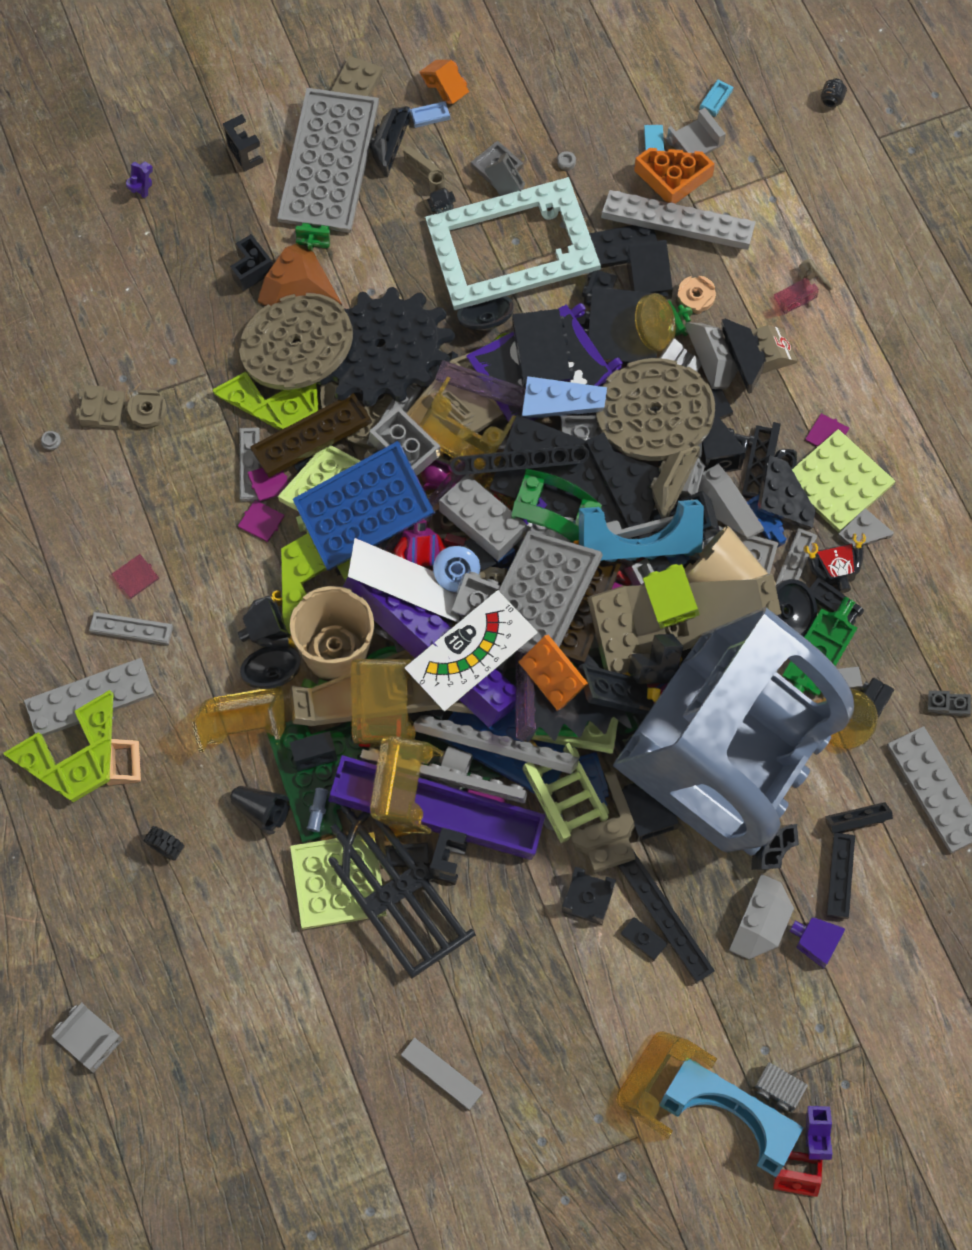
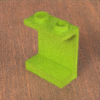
[643,564,700,629]

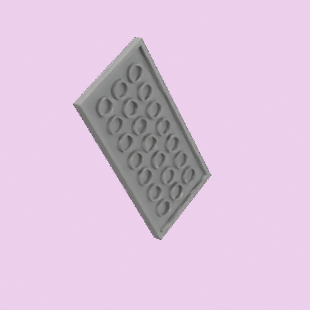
[277,88,379,233]

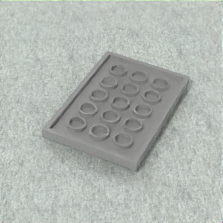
[499,530,603,654]

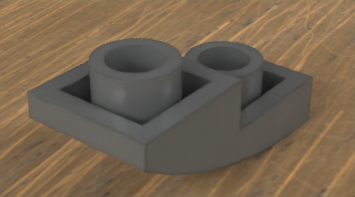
[928,691,972,717]

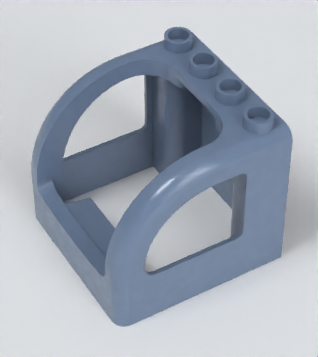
[613,607,854,856]

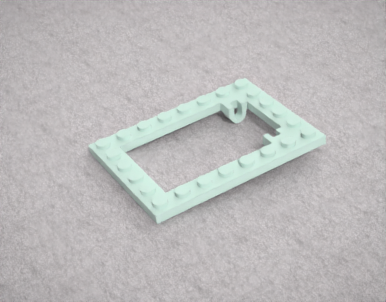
[425,177,601,310]

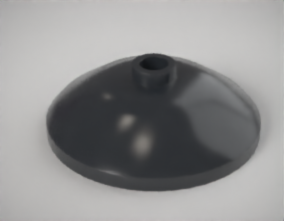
[457,296,514,331]
[776,579,817,637]
[240,646,301,690]

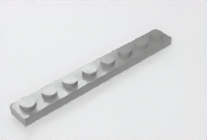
[413,715,579,774]
[360,748,527,804]

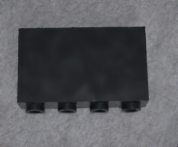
[512,309,574,393]

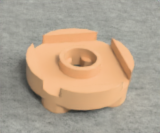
[677,276,716,314]

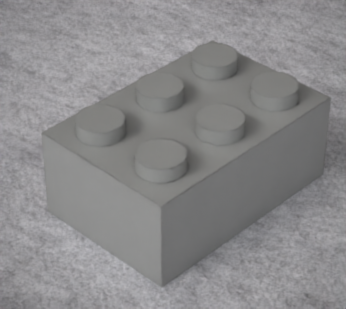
[369,406,440,476]

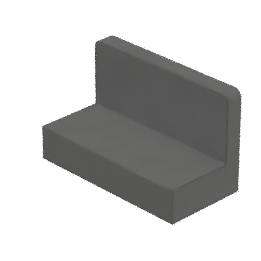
[485,153,525,196]

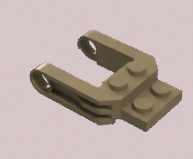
[554,770,635,873]

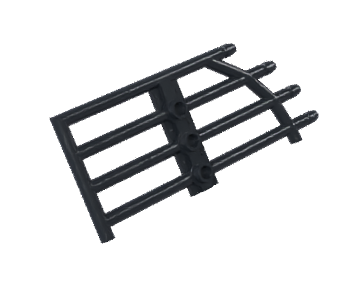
[328,805,476,979]

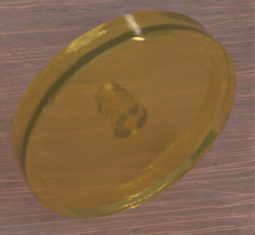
[635,293,676,351]
[822,689,878,749]

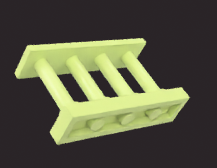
[523,743,609,843]

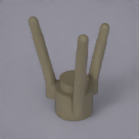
[798,259,833,307]

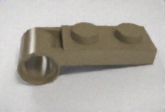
[403,146,446,192]

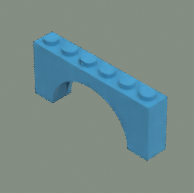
[579,500,704,562]
[659,1057,804,1177]

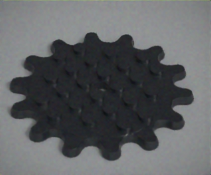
[316,287,455,407]

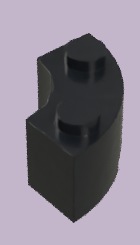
[751,824,799,870]

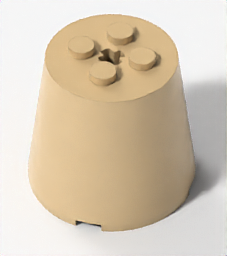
[684,526,776,584]
[290,586,374,681]

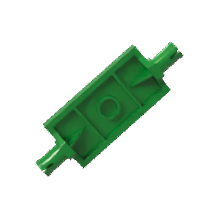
[782,597,858,697]

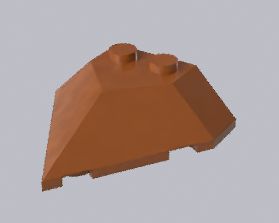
[258,244,342,306]

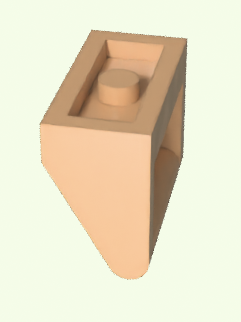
[107,739,141,786]

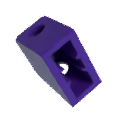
[789,917,845,969]

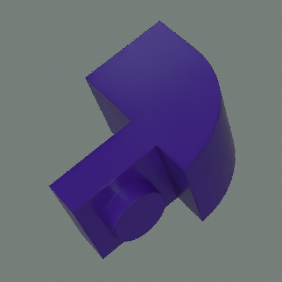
[806,1106,832,1160]

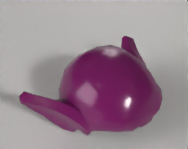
[421,460,454,491]

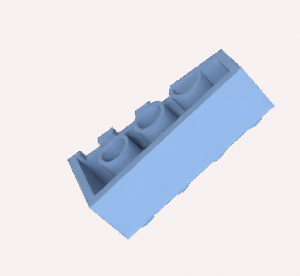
[522,377,607,419]

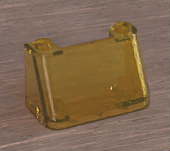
[351,659,415,745]

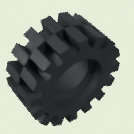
[143,826,185,861]

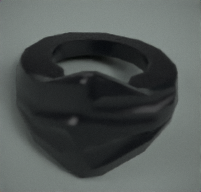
[775,449,797,469]

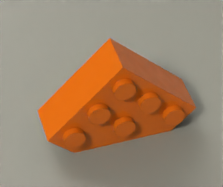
[634,148,715,204]

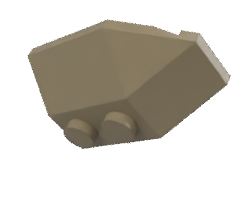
[650,445,700,519]

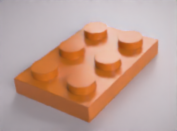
[519,635,588,711]

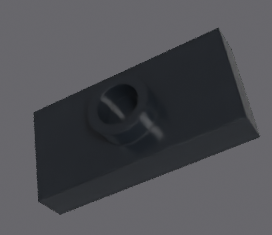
[620,917,668,961]

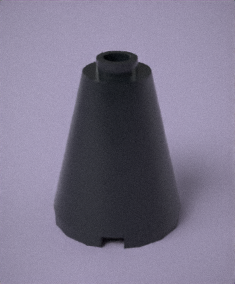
[230,786,290,835]

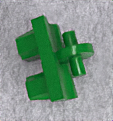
[295,223,330,251]
[660,300,693,338]

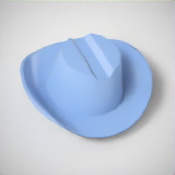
[433,546,480,592]

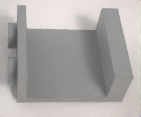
[666,108,726,155]
[52,1002,123,1073]

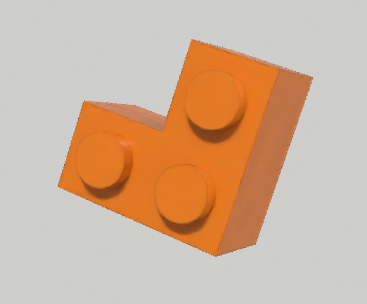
[419,60,469,104]

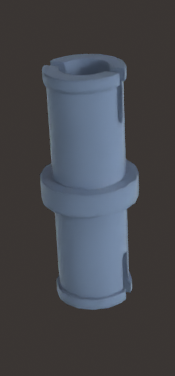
[306,788,329,832]

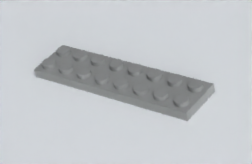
[601,190,755,250]

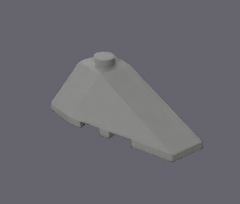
[698,464,764,540]

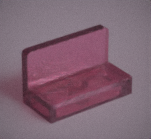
[774,278,819,315]

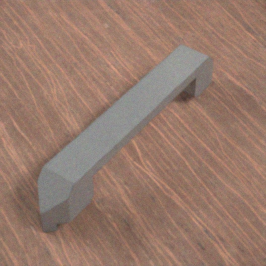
[606,499,692,538]

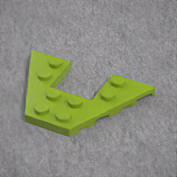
[212,372,318,430]
[281,532,351,638]
[3,690,114,802]

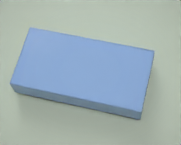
[410,101,450,128]

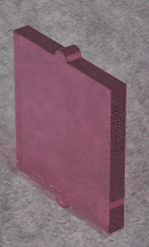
[112,554,159,599]

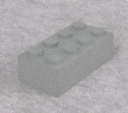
[439,474,527,561]

